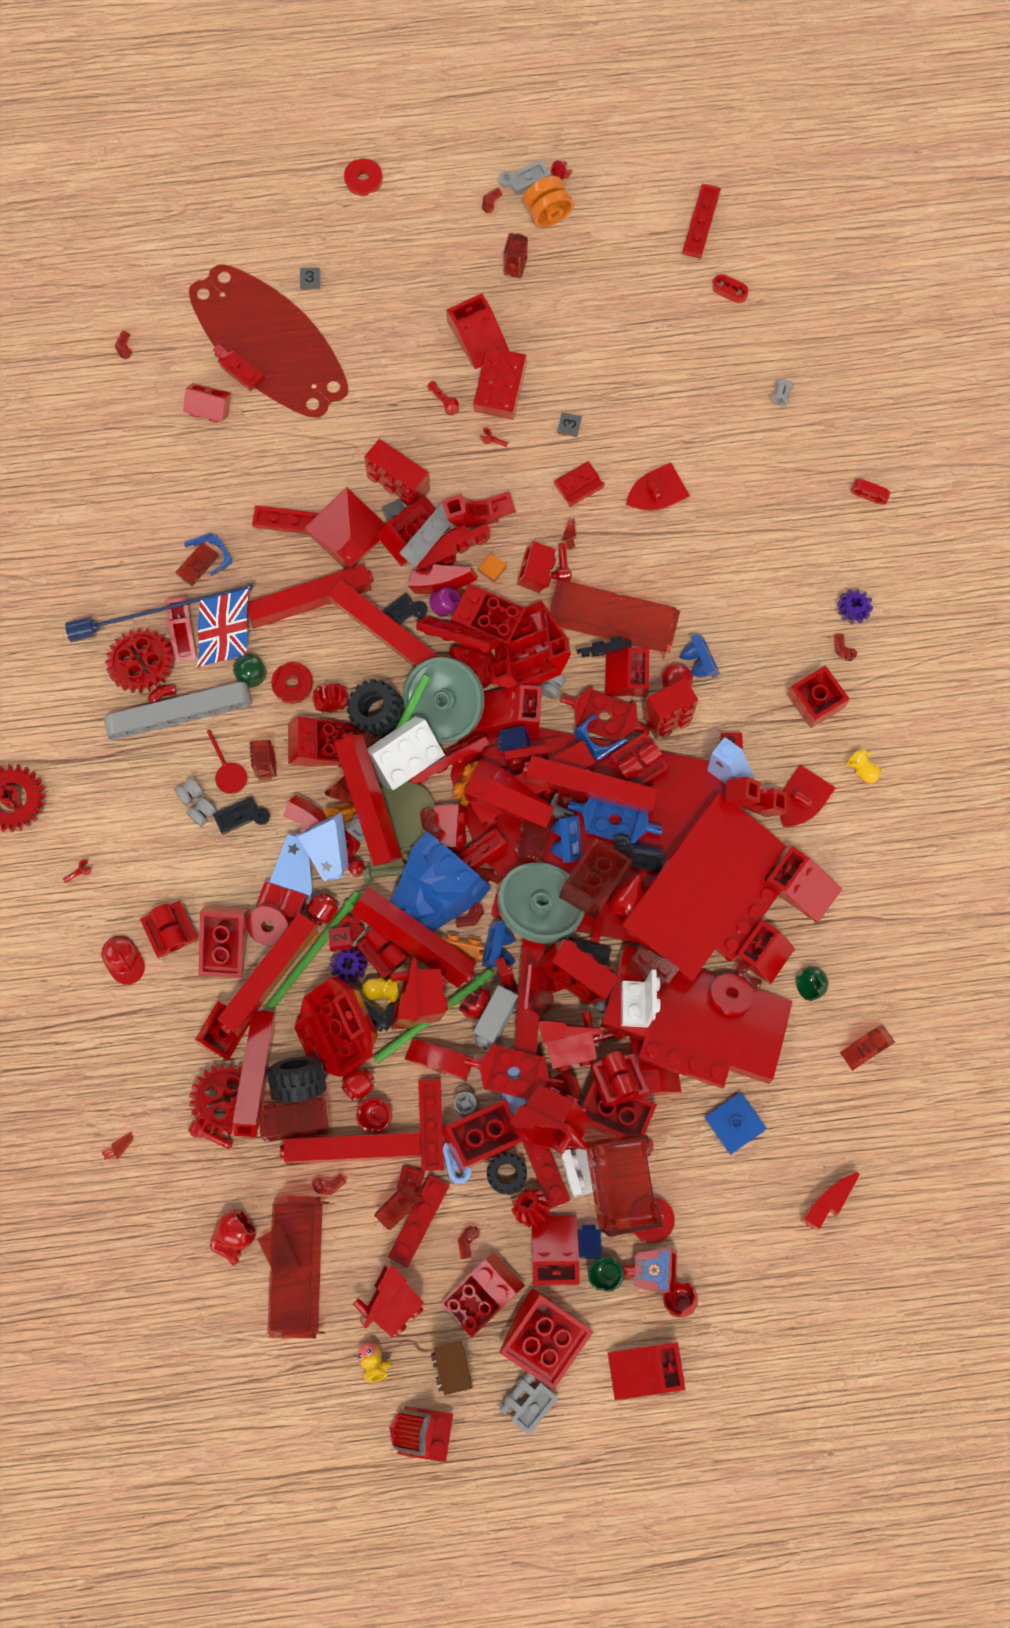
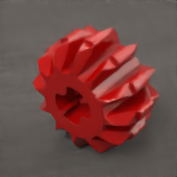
[312,683,349,713]
[511,1187,551,1228]

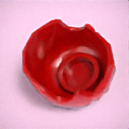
[661,663,693,689]
[458,987,492,1020]
[356,1098,393,1132]
[663,1282,698,1318]

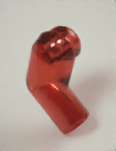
[482,187,502,213]
[114,330,132,359]
[834,633,857,661]
[419,807,442,838]
[455,903,484,928]
[734,964,762,990]
[312,1174,347,1195]
[458,1226,480,1260]

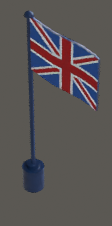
[65,583,253,667]

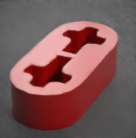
[712,274,749,303]
[851,479,891,505]

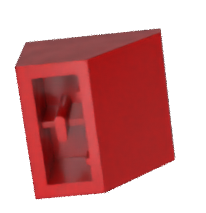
[605,648,650,697]
[734,919,795,985]

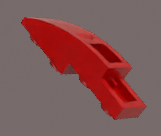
[417,523,490,572]

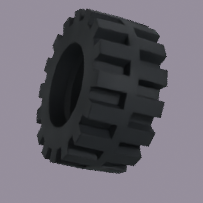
[487,1153,527,1195]

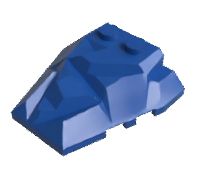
[390,831,491,932]

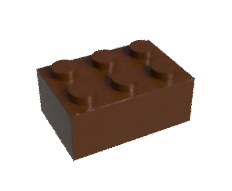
[430,1340,473,1396]

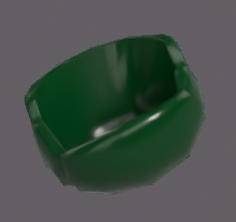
[233,653,267,688]
[796,966,829,1001]
[588,1256,625,1292]

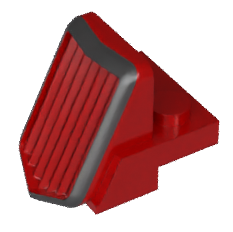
[389,1406,453,1462]

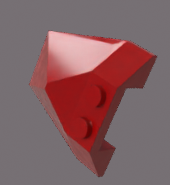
[490,601,571,688]

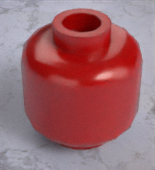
[306,892,339,926]
[341,1068,374,1101]

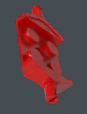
[560,686,651,742]
[464,1043,564,1100]

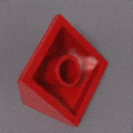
[195,1001,250,1061]

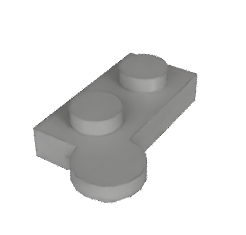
[499,160,550,195]

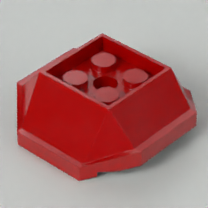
[294,976,378,1077]

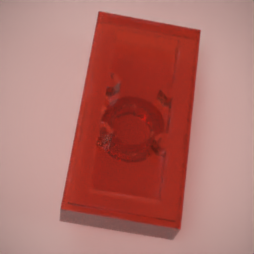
[175,543,219,587]

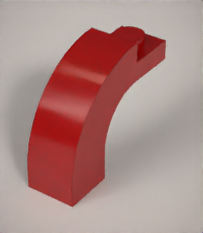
[442,491,516,528]

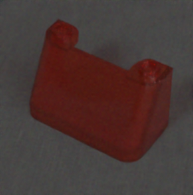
[586,1134,664,1237]

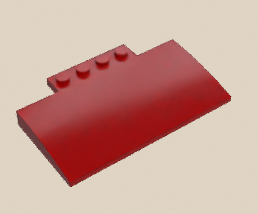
[621,793,787,983]
[600,945,793,1089]

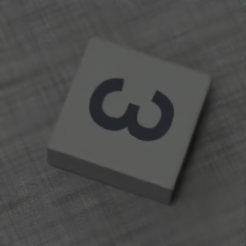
[300,268,320,289]
[558,412,582,437]

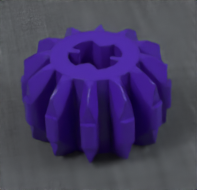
[837,588,873,625]
[329,949,367,985]

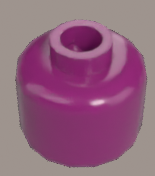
[430,587,461,617]

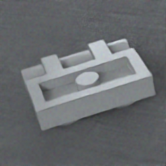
[499,1373,559,1435]

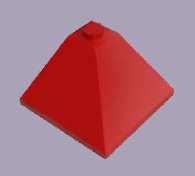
[304,487,385,570]
[499,1287,594,1390]

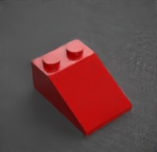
[375,496,451,567]
[198,905,249,978]

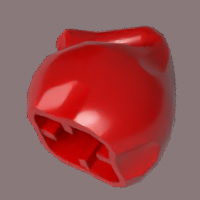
[609,875,648,918]
[210,1210,257,1266]

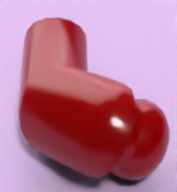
[147,684,176,704]
[345,831,360,859]

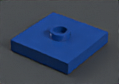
[704,1092,767,1155]

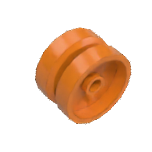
[523,176,574,228]

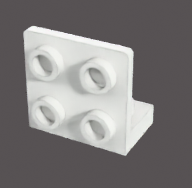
[621,970,660,1028]
[560,1143,616,1198]

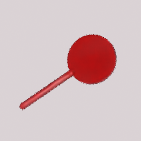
[207,730,247,794]

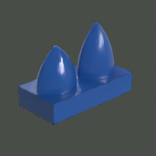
[679,633,720,677]
[549,816,582,862]
[482,921,516,968]

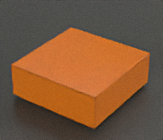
[478,553,507,583]

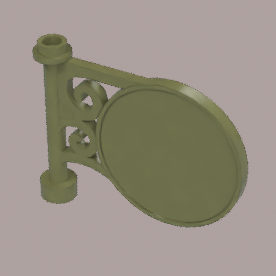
[363,781,435,883]

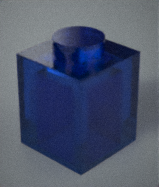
[497,725,531,753]
[578,1225,602,1259]

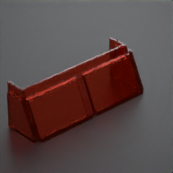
[550,580,681,659]
[267,1195,329,1339]

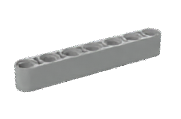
[104,682,251,740]

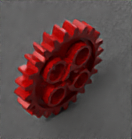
[105,628,175,694]
[189,1063,241,1137]

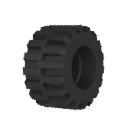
[346,679,405,738]
[267,1056,327,1103]

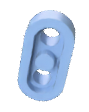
[443,1143,471,1184]

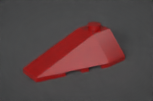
[464,759,554,829]

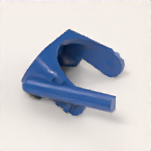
[184,532,232,576]
[574,714,627,761]

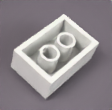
[367,716,445,790]

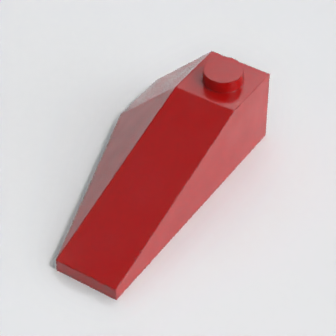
[629,1037,682,1097]

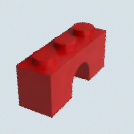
[725,777,788,817]

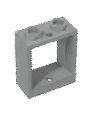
[473,985,518,1050]

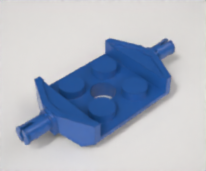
[568,798,663,844]

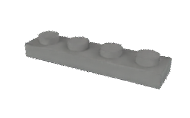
[399,503,451,567]

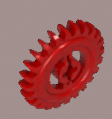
[0,764,47,833]

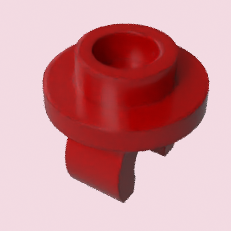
[551,160,573,180]

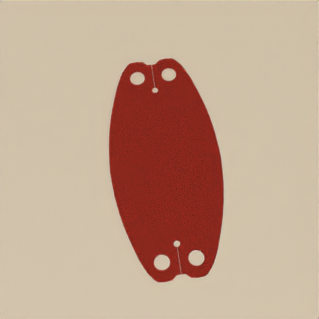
[189,264,348,418]

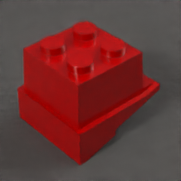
[390,959,449,1030]
[539,1011,603,1072]
[510,1085,592,1155]
[352,1262,424,1338]

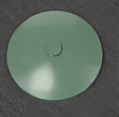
[403,657,484,743]
[497,863,585,943]

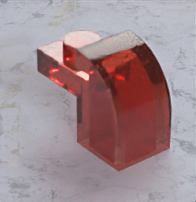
[840,1024,896,1071]

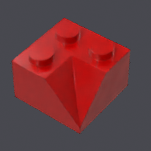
[787,665,850,728]

